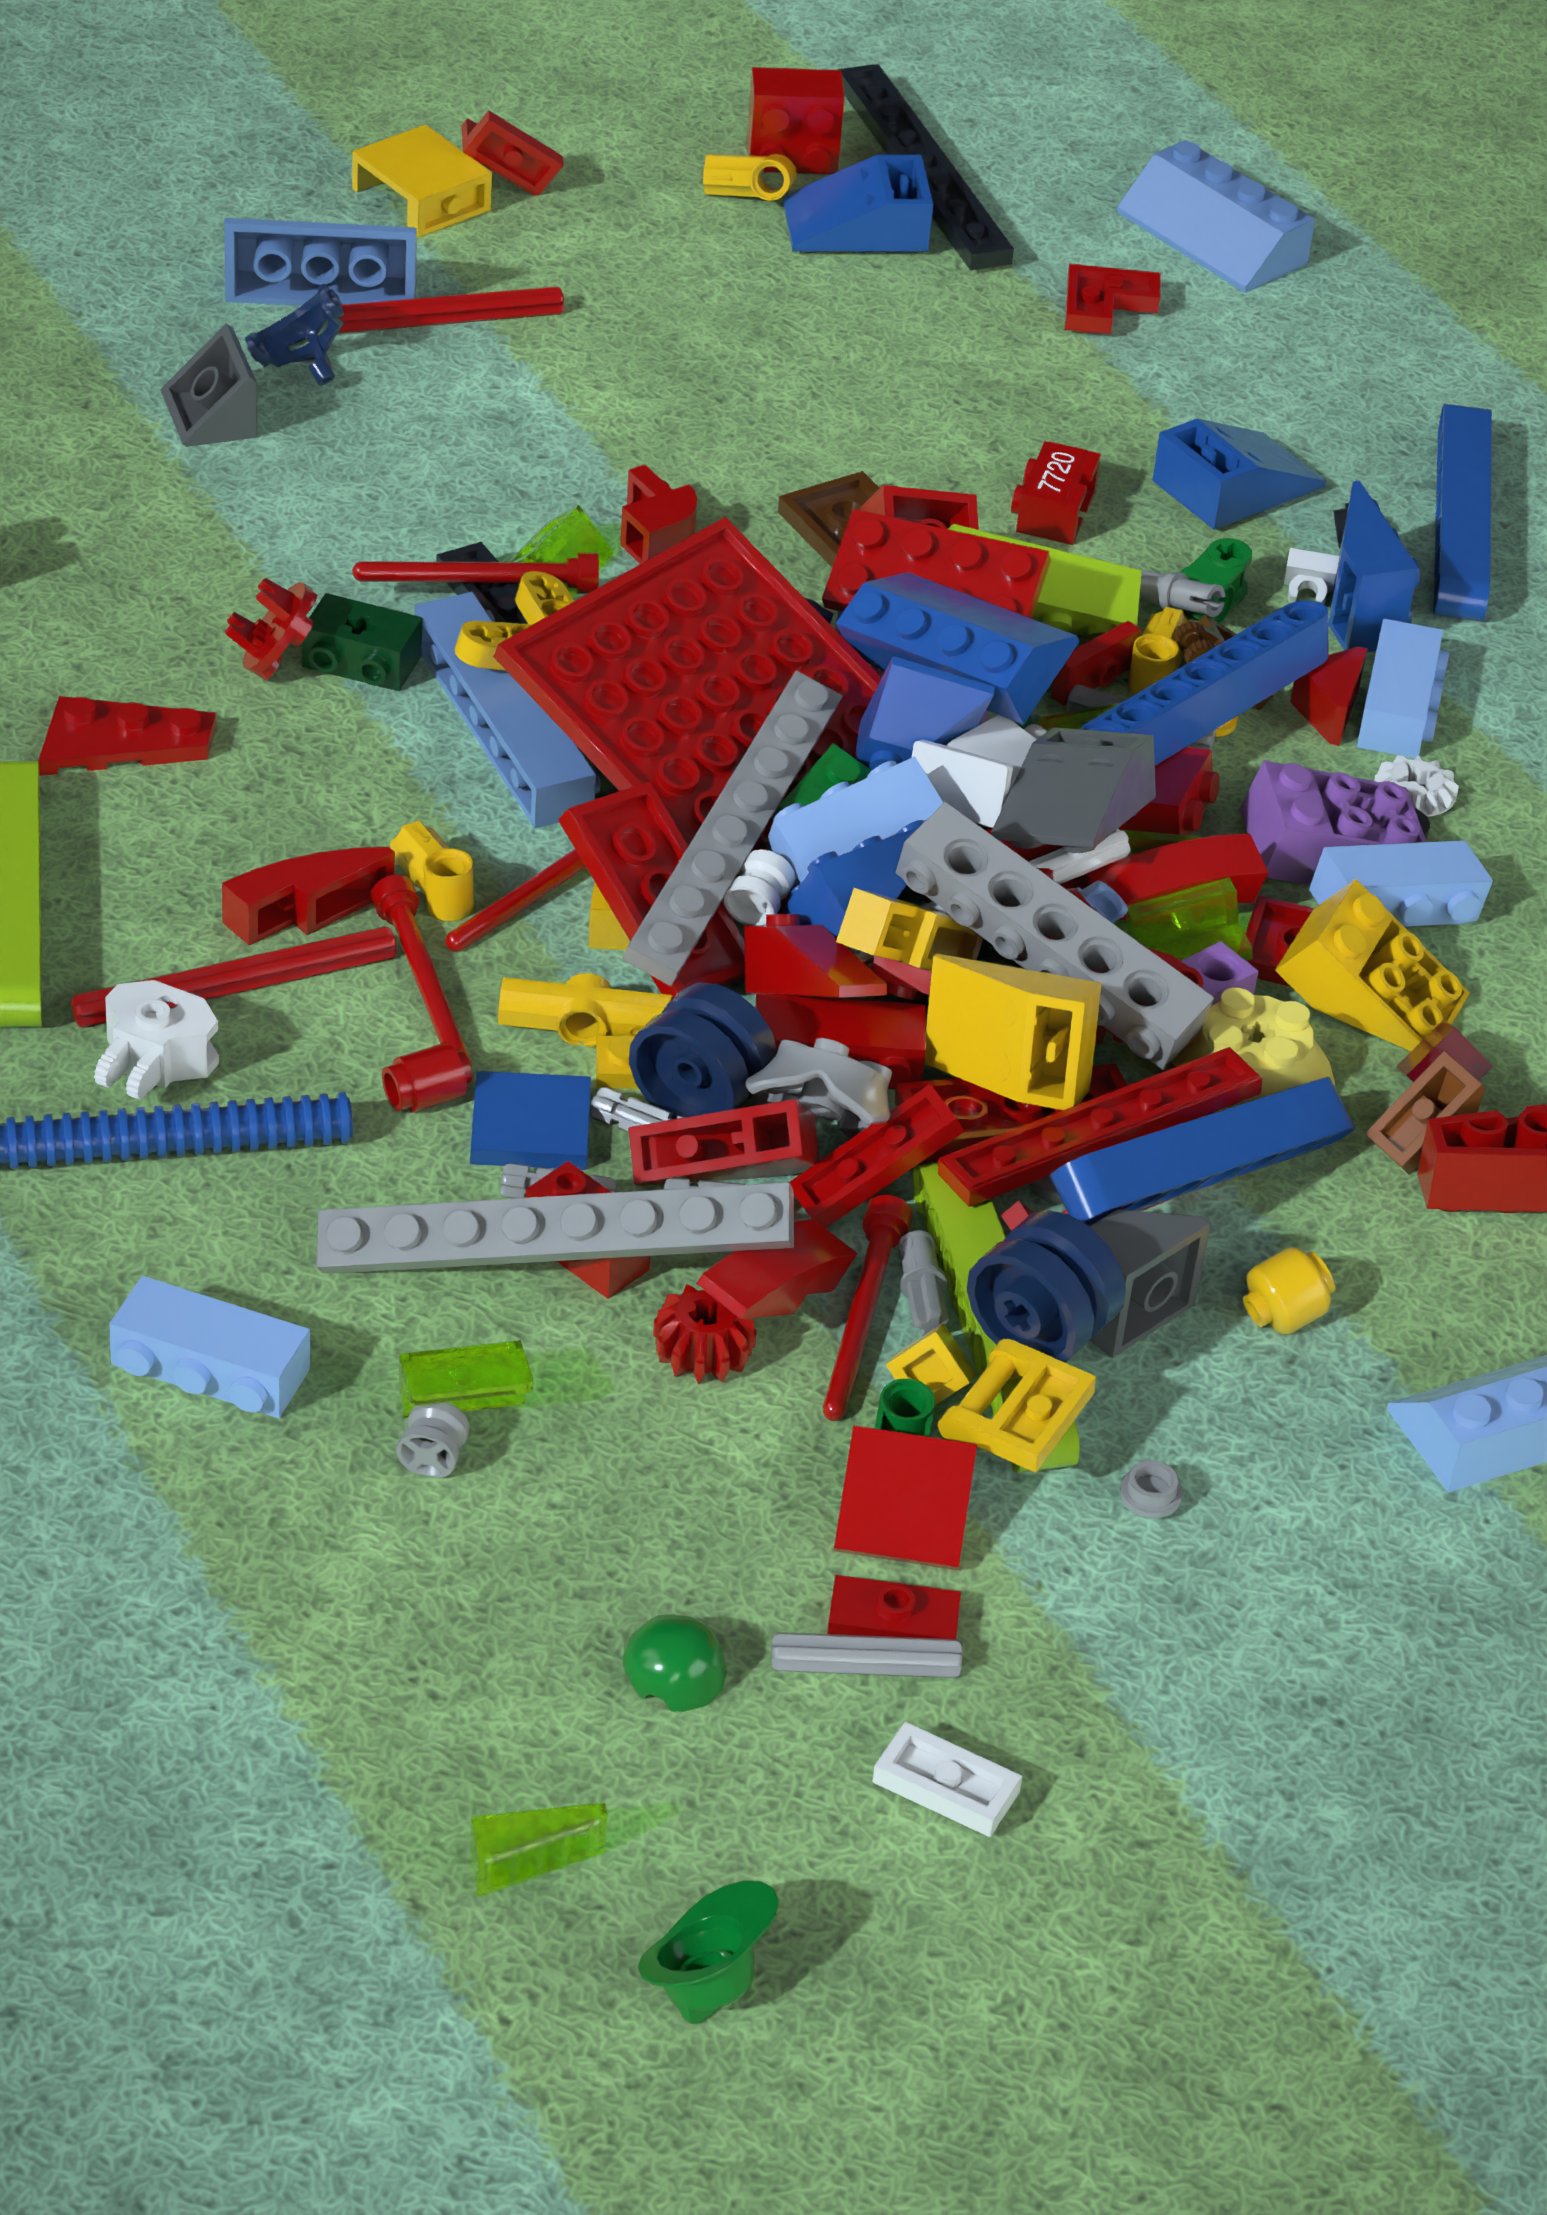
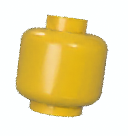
[1243,1247,1335,1335]

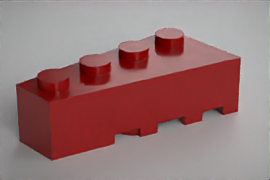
[1417,1104,1547,1214]

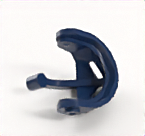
[245,283,344,386]

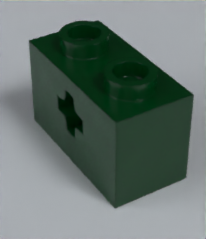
[302,593,423,691]

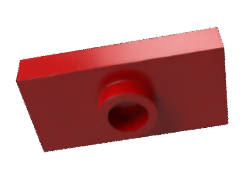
[1051,621,1141,706]
[827,1575,961,1639]

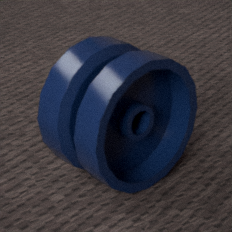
[629,982,778,1119]
[966,1210,1126,1363]

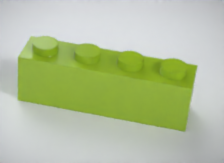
[948,524,1142,641]

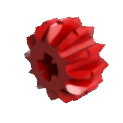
[653,1284,757,1384]

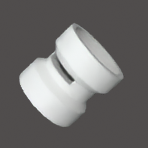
[724,850,796,926]

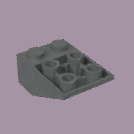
[991,727,1156,853]

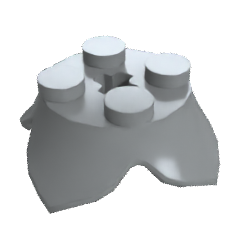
[745,1038,892,1139]

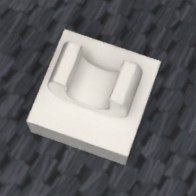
[1284,548,1339,604]

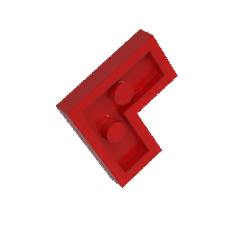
[1064,264,1161,334]

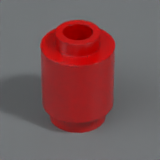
[382,1042,472,1113]

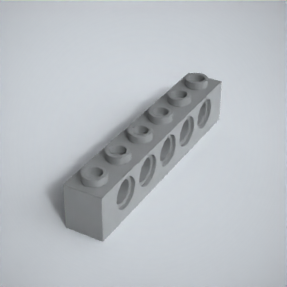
[895,802,1214,1070]

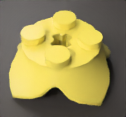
[1171,988,1335,1112]

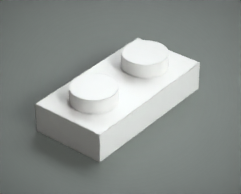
[872,1722,1022,1837]

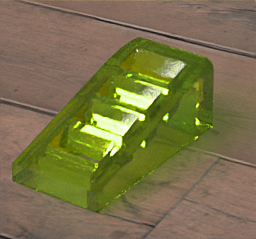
[470,1803,608,1897]

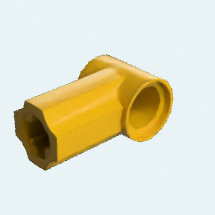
[703,153,797,201]
[1128,607,1187,695]
[390,820,475,922]

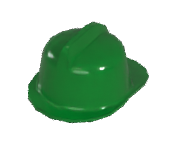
[638,1880,780,2024]

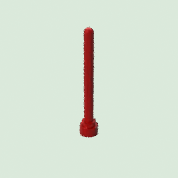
[352,553,599,594]
[445,849,586,952]
[371,874,472,1068]
[822,1195,913,1421]

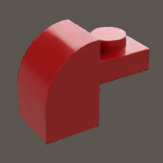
[620,464,697,564]

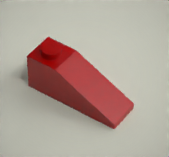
[744,914,887,998]
[628,1099,820,1186]

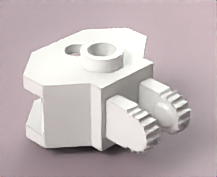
[94,980,219,1100]

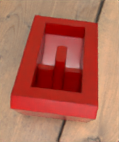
[1290,647,1367,746]

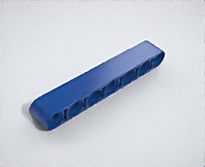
[1433,404,1492,621]
[1080,600,1329,766]
[1050,1077,1356,1224]

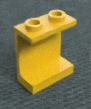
[352,124,492,237]

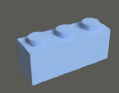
[1357,619,1449,758]
[765,757,943,889]
[1309,840,1493,927]
[109,1275,310,1418]

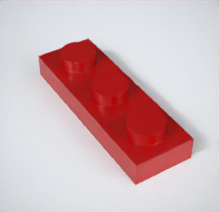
[789,1084,965,1228]

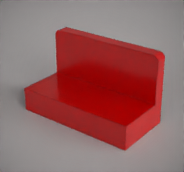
[461,110,564,196]

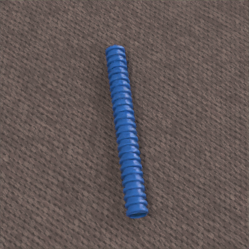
[0,1092,353,1169]

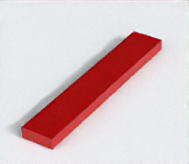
[938,1047,1262,1207]

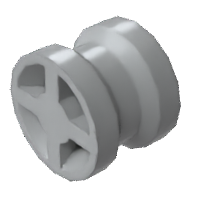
[396,1399,470,1478]

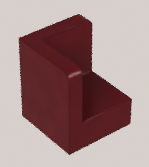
[1396,1020,1493,1083]

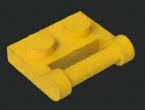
[938,1339,1096,1473]

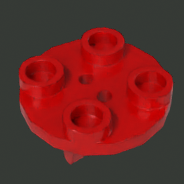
[225,578,318,680]

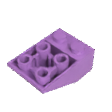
[1239,760,1426,884]

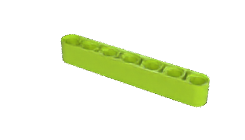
[0,760,42,1028]
[912,1162,1080,1473]

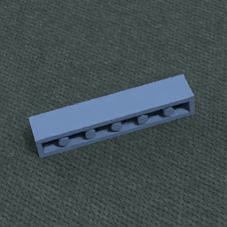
[415,592,600,828]

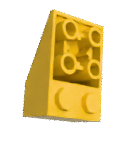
[1275,879,1470,1051]
[924,953,1102,1110]

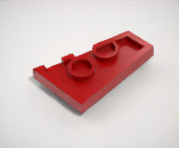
[38,696,217,776]

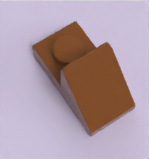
[1365,1051,1486,1175]

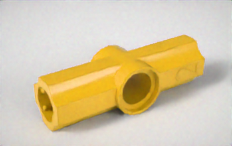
[498,973,673,1047]

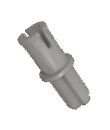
[898,1231,949,1335]

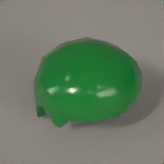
[622,1614,727,1712]

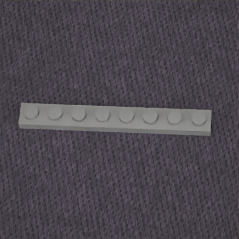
[622,671,843,986]
[316,1182,794,1273]

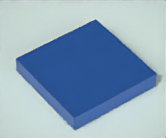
[470,1071,591,1170]

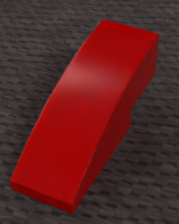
[1084,833,1269,920]
[222,846,395,946]
[696,1219,858,1319]

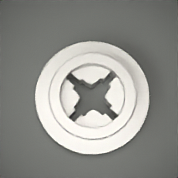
[1374,755,1459,817]

